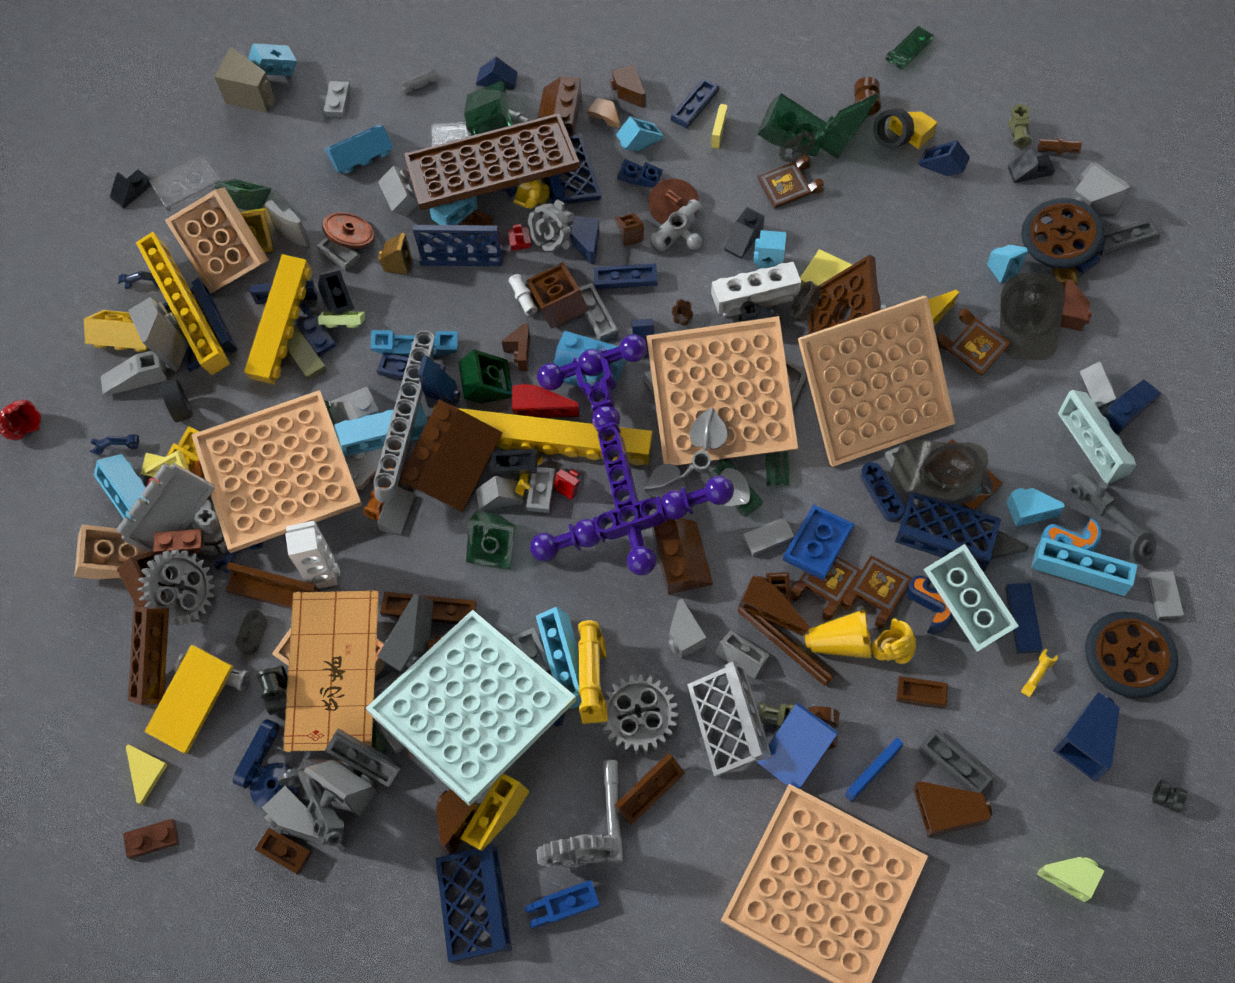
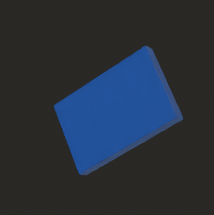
[782,504,855,580]
[757,703,839,789]

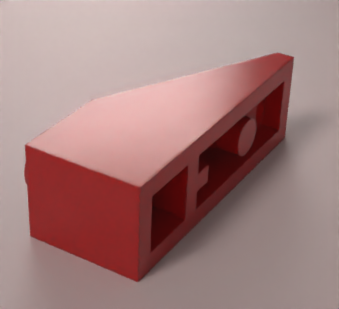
[512,384,580,418]

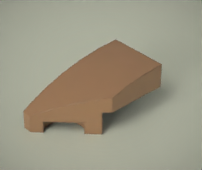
[587,98,621,128]

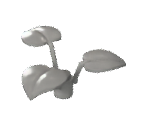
[644,408,750,507]

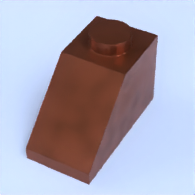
[1055,279,1092,331]

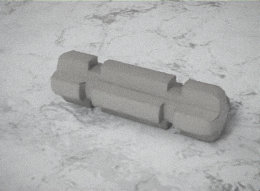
[401,70,438,94]

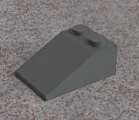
[377,593,433,672]

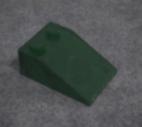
[464,81,512,136]
[757,93,830,157]
[818,94,879,159]

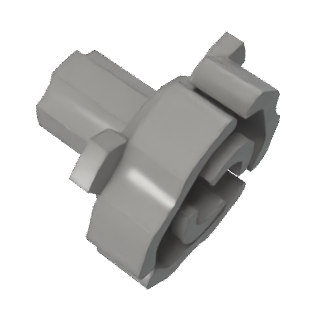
[528,200,574,251]
[186,500,228,556]

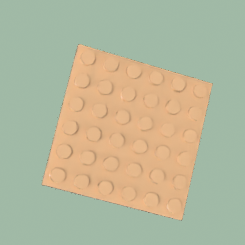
[798,296,955,467]
[647,316,798,466]
[192,390,362,553]
[721,784,928,983]

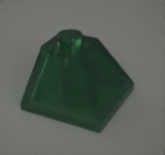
[466,510,515,570]

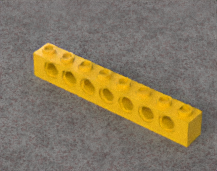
[136,232,230,375]

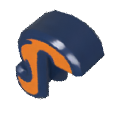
[906,575,954,634]

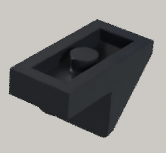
[1008,149,1055,183]
[109,169,153,209]
[491,449,538,481]

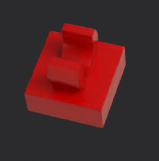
[507,224,531,251]
[553,469,580,500]

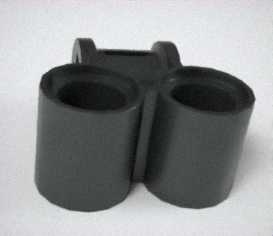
[256,665,289,715]

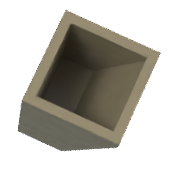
[214,48,275,113]

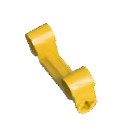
[578,620,608,724]

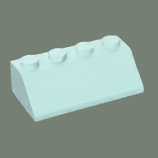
[1058,390,1137,485]
[923,544,1018,652]

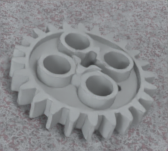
[138,549,215,626]
[600,675,678,754]
[536,834,621,868]

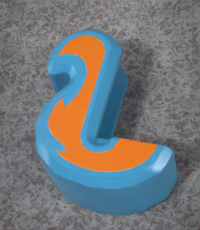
[1040,517,1101,551]

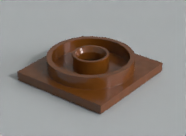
[806,255,881,334]

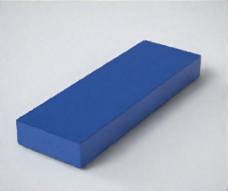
[845,737,903,801]

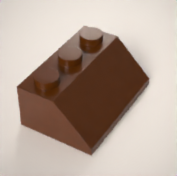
[537,76,582,135]
[652,518,713,595]

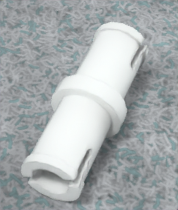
[509,274,538,316]

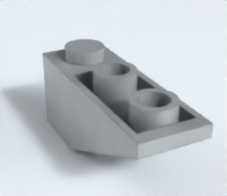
[101,351,168,396]

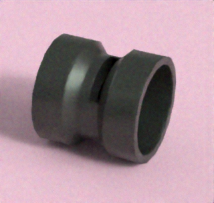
[1152,779,1188,813]

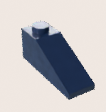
[418,355,460,408]
[1103,379,1161,435]

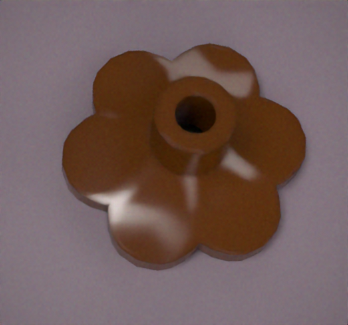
[672,299,693,326]

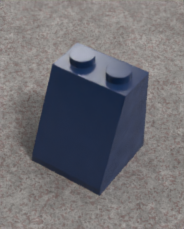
[1053,692,1120,782]

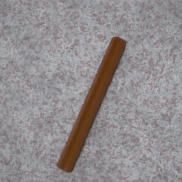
[737,607,834,686]

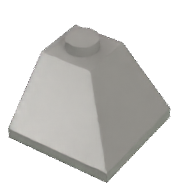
[1072,163,1130,214]
[327,386,379,424]

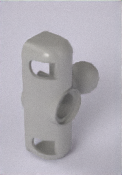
[651,199,704,252]

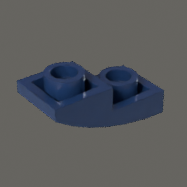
[617,159,663,187]

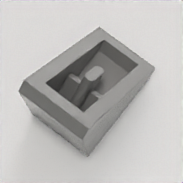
[476,476,524,511]

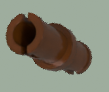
[1038,138,1082,154]

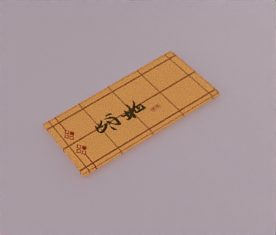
[283,590,379,752]

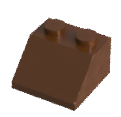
[117,551,183,606]
[436,789,478,855]

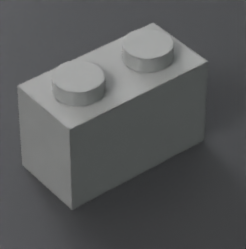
[378,166,418,217]

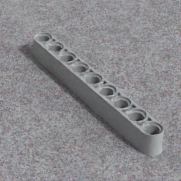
[374,330,434,502]

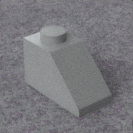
[668,599,706,659]

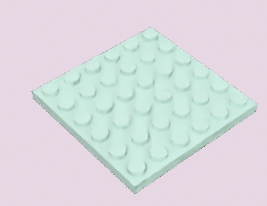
[366,610,576,806]

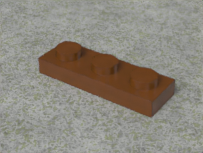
[615,754,685,825]

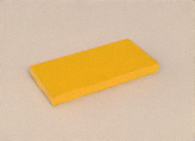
[144,645,234,754]

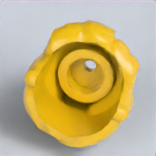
[514,179,550,208]
[871,618,916,664]

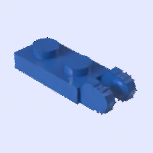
[524,880,600,929]

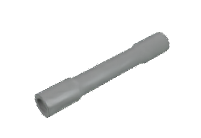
[603,760,623,863]

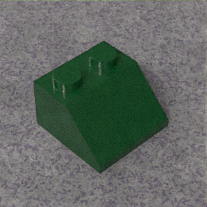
[458,349,512,404]

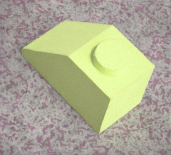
[1037,857,1104,902]

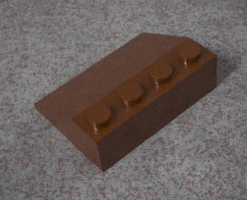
[399,400,503,513]

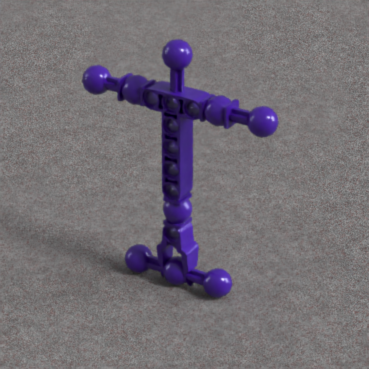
[530,334,734,576]

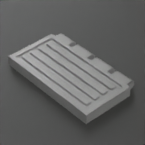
[116,463,215,552]

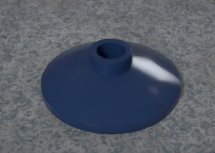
[250,763,299,810]

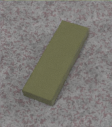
[287,323,327,380]

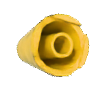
[805,610,872,658]

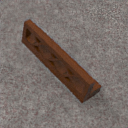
[225,562,320,610]
[128,606,169,705]

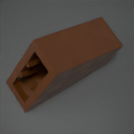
[913,781,992,837]

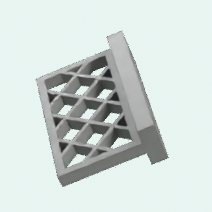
[687,661,772,777]

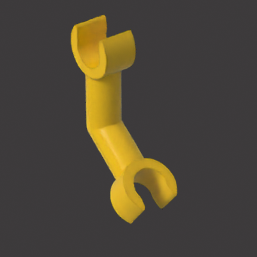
[515,456,543,497]
[1021,649,1058,697]

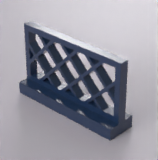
[544,134,602,204]
[413,225,503,266]
[163,278,238,372]
[895,490,1001,572]
[435,843,512,963]

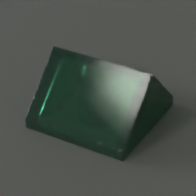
[215,179,271,211]

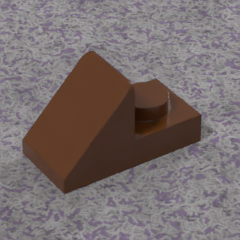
[615,213,644,246]
[502,323,530,371]

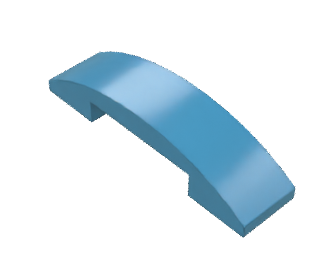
[370,330,458,358]

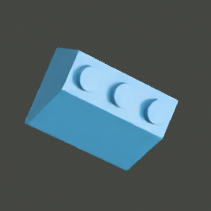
[324,125,393,174]
[554,331,626,395]

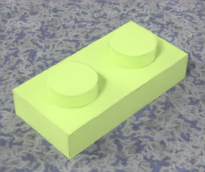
[318,311,365,328]

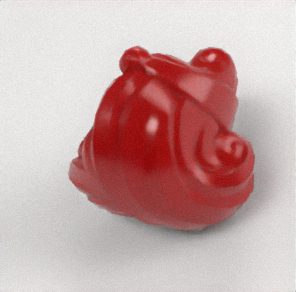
[0,400,41,441]

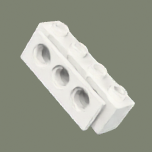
[711,262,801,318]
[285,521,340,589]

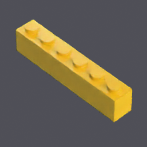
[244,254,312,385]

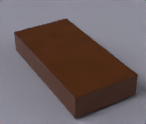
[896,676,948,709]

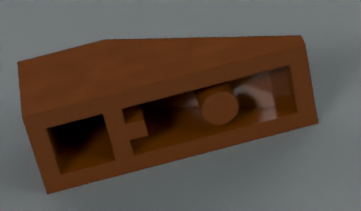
[738,576,810,636]

